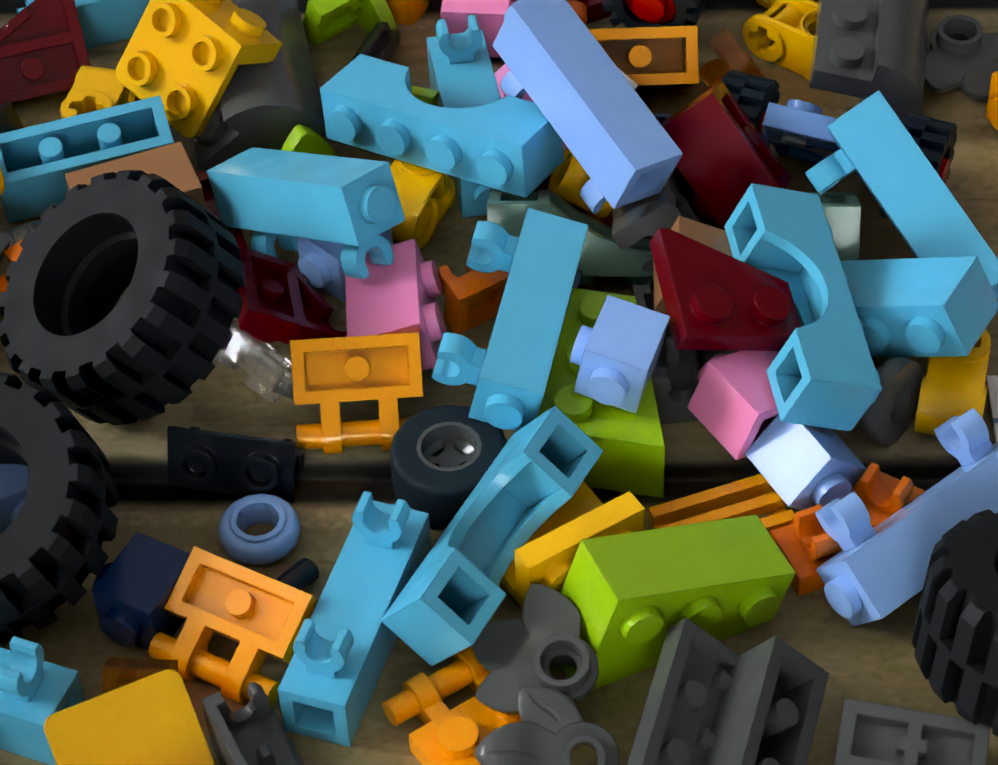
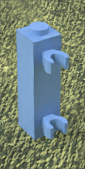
[492,0,683,214]
[815,408,998,627]

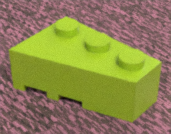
[537,288,665,498]
[560,514,796,690]

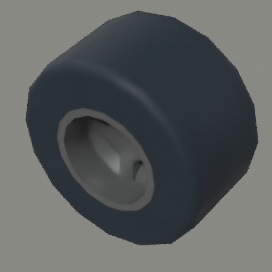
[390,405,507,531]

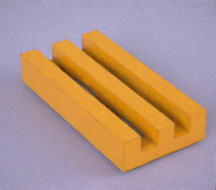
[648,474,794,534]

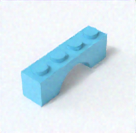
[320,54,564,198]
[724,183,882,431]
[381,406,603,666]

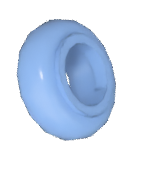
[218,493,301,566]

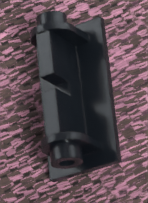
[167,426,305,503]

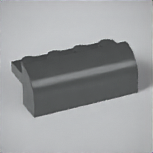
[193,0,326,171]
[809,0,930,121]
[627,618,829,765]

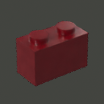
[661,81,791,230]

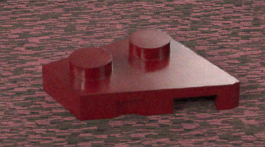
[0,0,91,106]
[649,228,800,351]
[238,246,347,345]

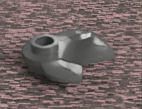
[925,15,998,102]
[472,583,599,714]
[474,687,620,765]

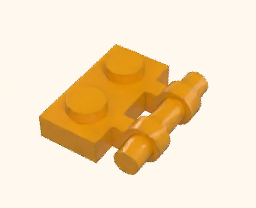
[290,332,424,455]
[148,546,318,708]
[382,646,521,765]

